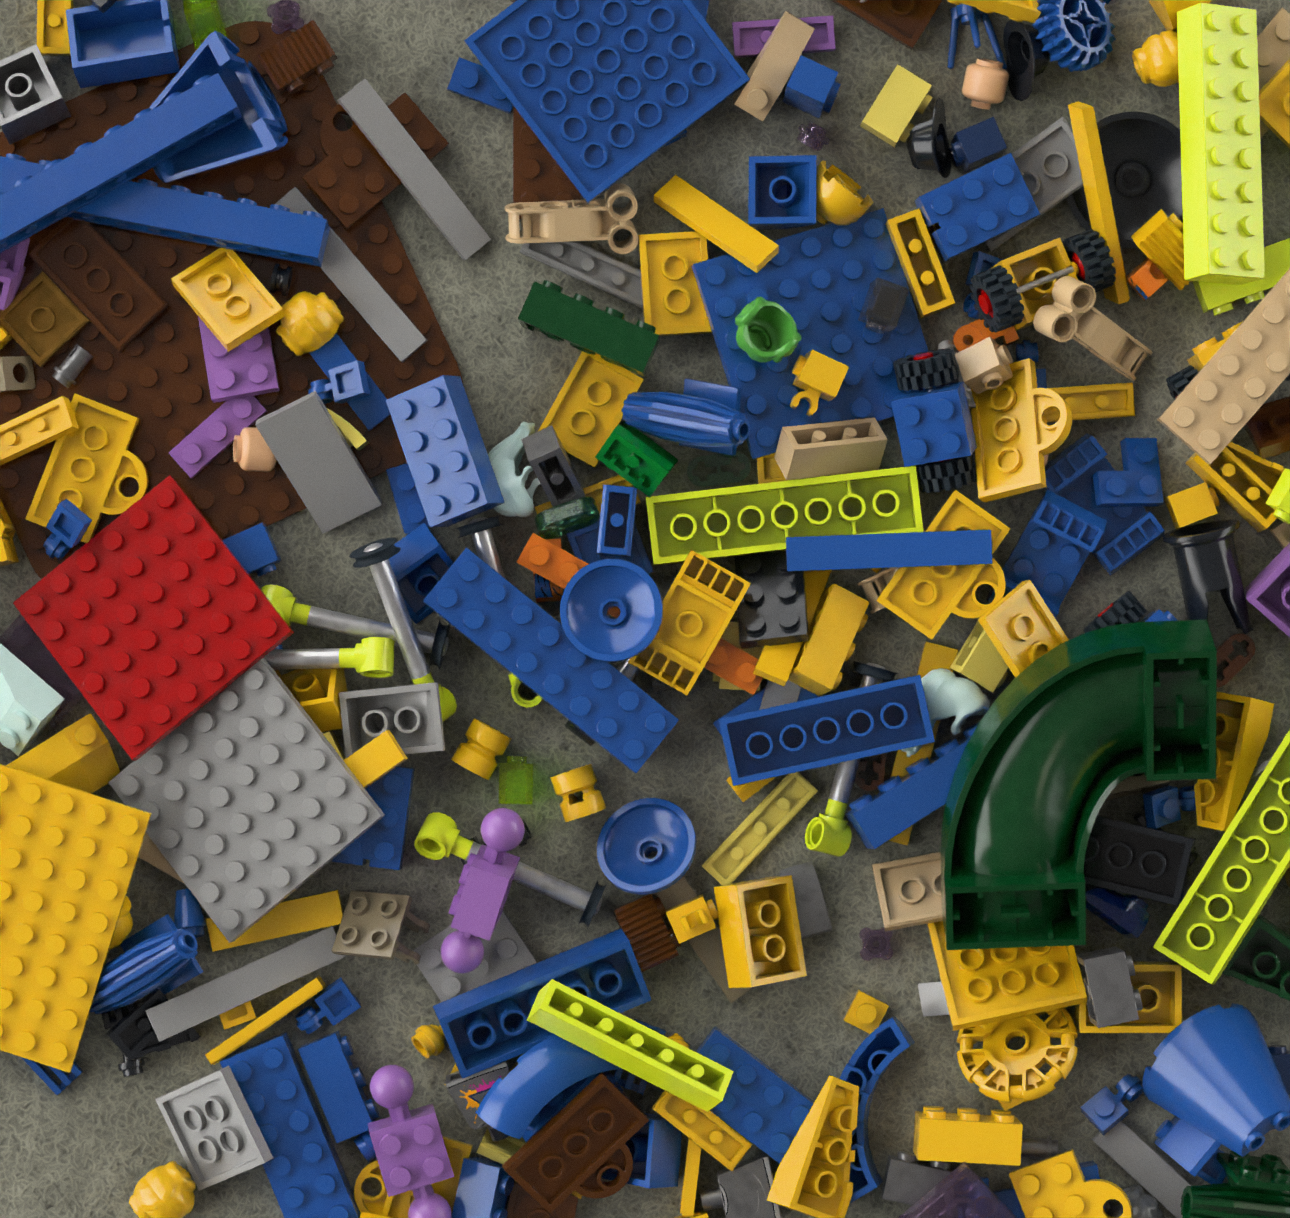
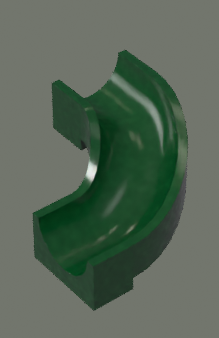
[941,619,1217,950]

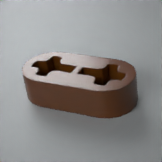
[1216,633,1256,687]

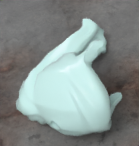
[488,421,540,517]
[901,668,991,757]

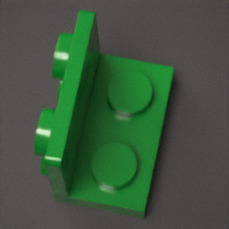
[595,421,678,497]

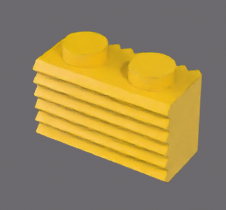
[1131,209,1190,290]

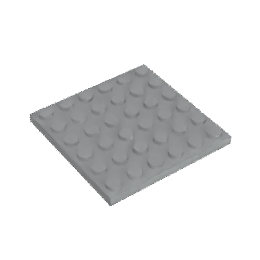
[108,658,385,943]

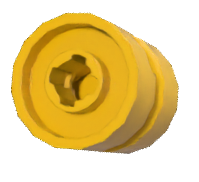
[451,718,512,780]
[550,764,606,822]

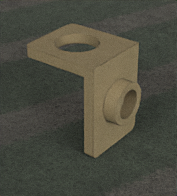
[0,356,36,392]

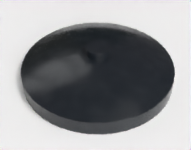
[1067,111,1183,248]

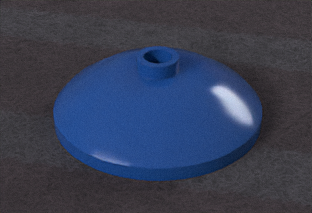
[560,559,663,662]
[597,798,697,895]

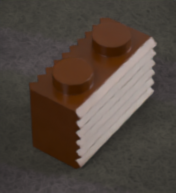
[257,20,338,95]
[612,894,681,972]

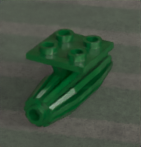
[1180,1151,1290,1218]

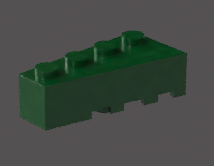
[518,280,660,376]
[1222,914,1290,1001]

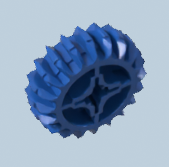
[1032,0,1116,72]

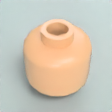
[962,58,1009,110]
[233,427,277,472]

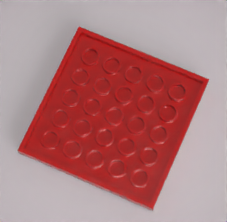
[13,475,294,761]

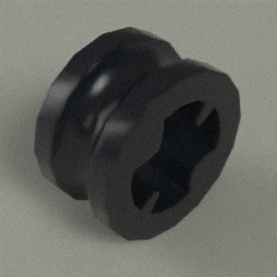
[269,263,293,296]

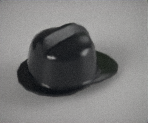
[1003,19,1050,101]
[907,98,951,178]

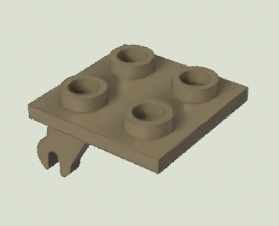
[332,890,430,964]

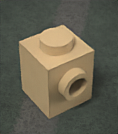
[955,337,1013,394]

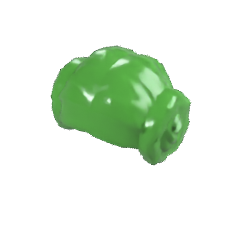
[735,296,802,363]

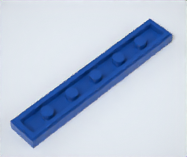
[786,530,993,571]

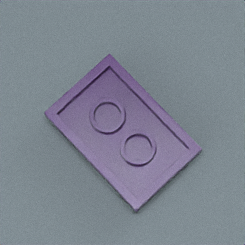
[198,316,280,403]

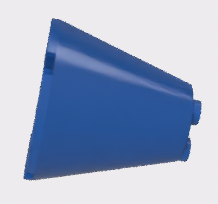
[149,31,288,183]
[1142,1003,1290,1157]

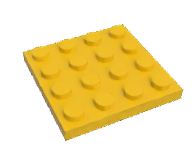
[927,921,1087,1031]

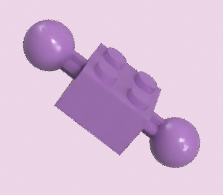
[441,808,525,973]
[367,1065,454,1218]

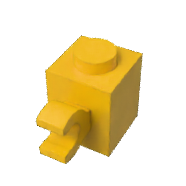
[790,349,849,416]
[666,894,718,944]

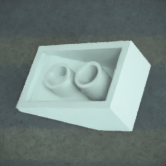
[0,643,65,756]

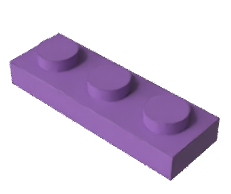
[732,16,835,58]
[169,396,268,479]

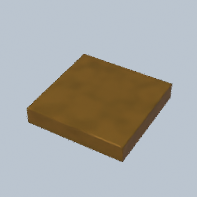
[0,271,91,367]

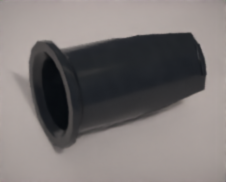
[1163,519,1253,634]

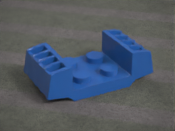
[1044,433,1165,576]
[987,489,1107,619]

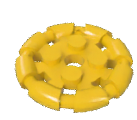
[957,1007,1078,1103]

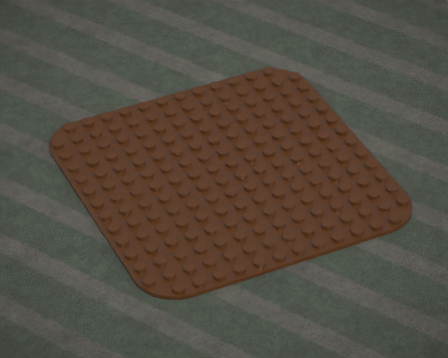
[0,21,463,579]

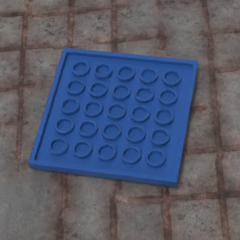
[464,0,750,204]
[692,208,928,460]

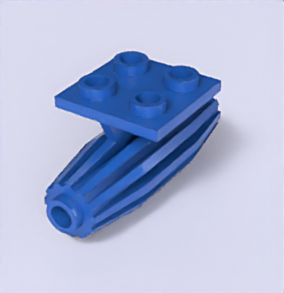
[622,378,750,456]
[90,914,203,1014]

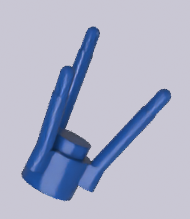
[947,4,1007,70]

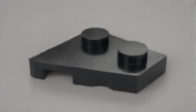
[106,988,201,1060]

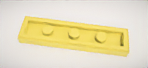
[701,772,818,885]

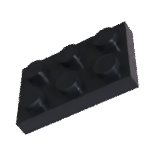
[735,550,809,649]

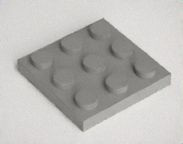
[412,911,538,1002]
[155,1065,273,1191]

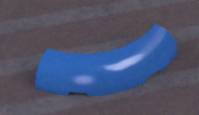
[840,1017,915,1204]
[476,1021,646,1139]

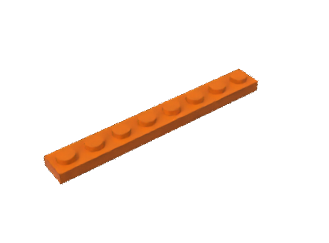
[516,533,763,695]

